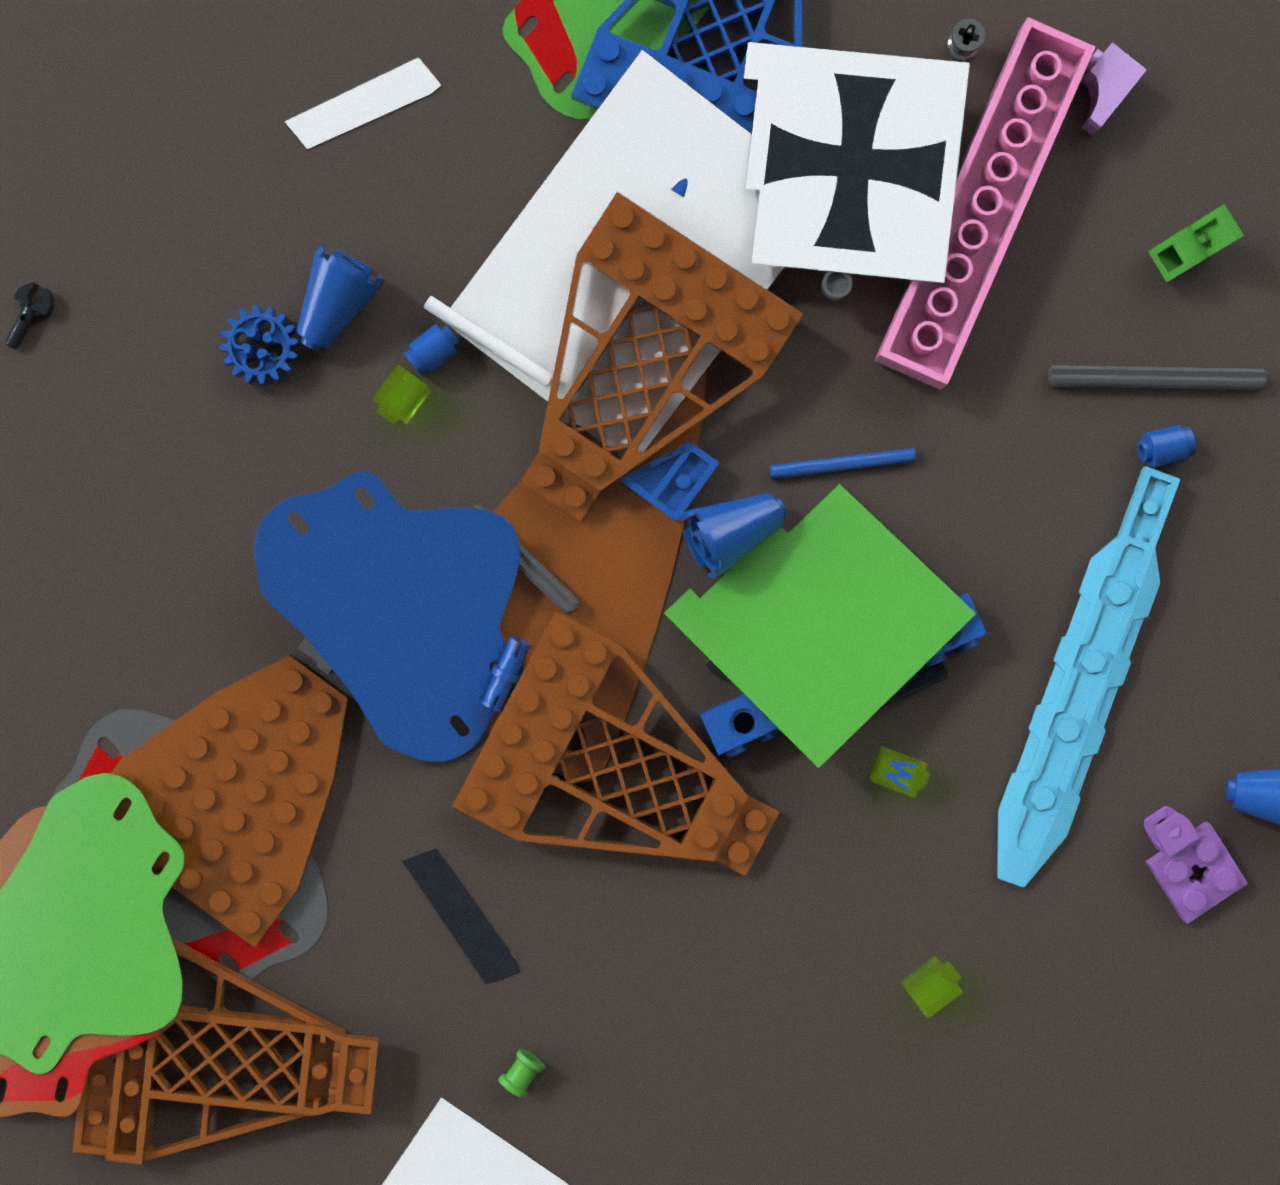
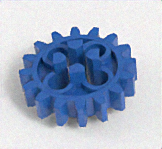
[219,305,301,386]

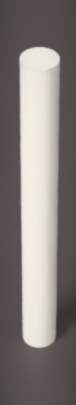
[424,296,553,387]

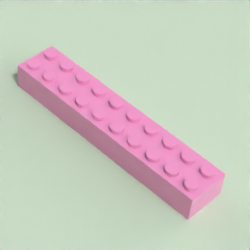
[874,17,1095,390]

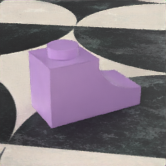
[1081,42,1147,136]

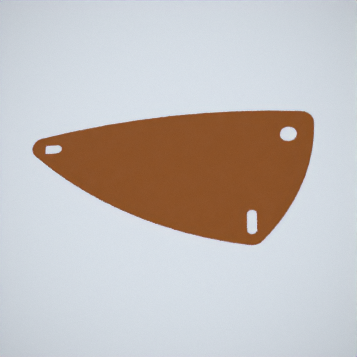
[486,370,707,782]

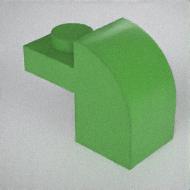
[1148,204,1244,282]

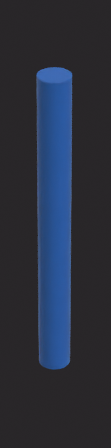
[770,448,916,480]

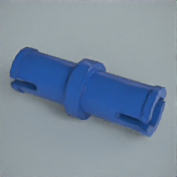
[481,636,532,712]

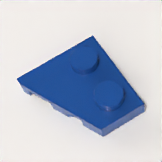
[620,442,719,522]

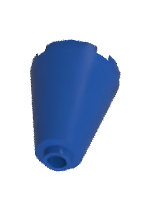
[296,244,385,351]
[681,493,787,579]
[1226,768,1280,825]

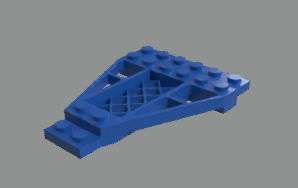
[571,0,802,134]

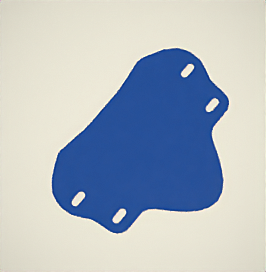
[254,471,523,762]

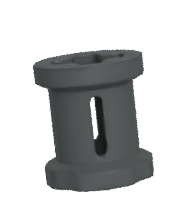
[946,18,985,62]

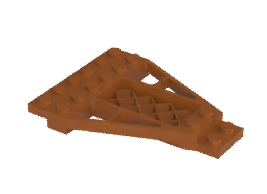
[520,192,803,521]
[452,611,780,876]
[73,938,381,1165]

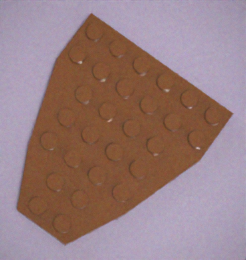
[111,655,350,948]

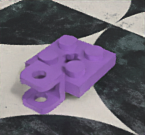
[1144,806,1248,924]

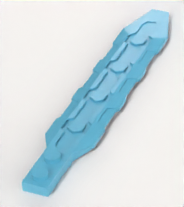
[997,467,1181,888]

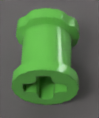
[498,1048,546,1098]

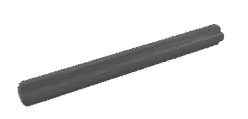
[1048,365,1267,390]

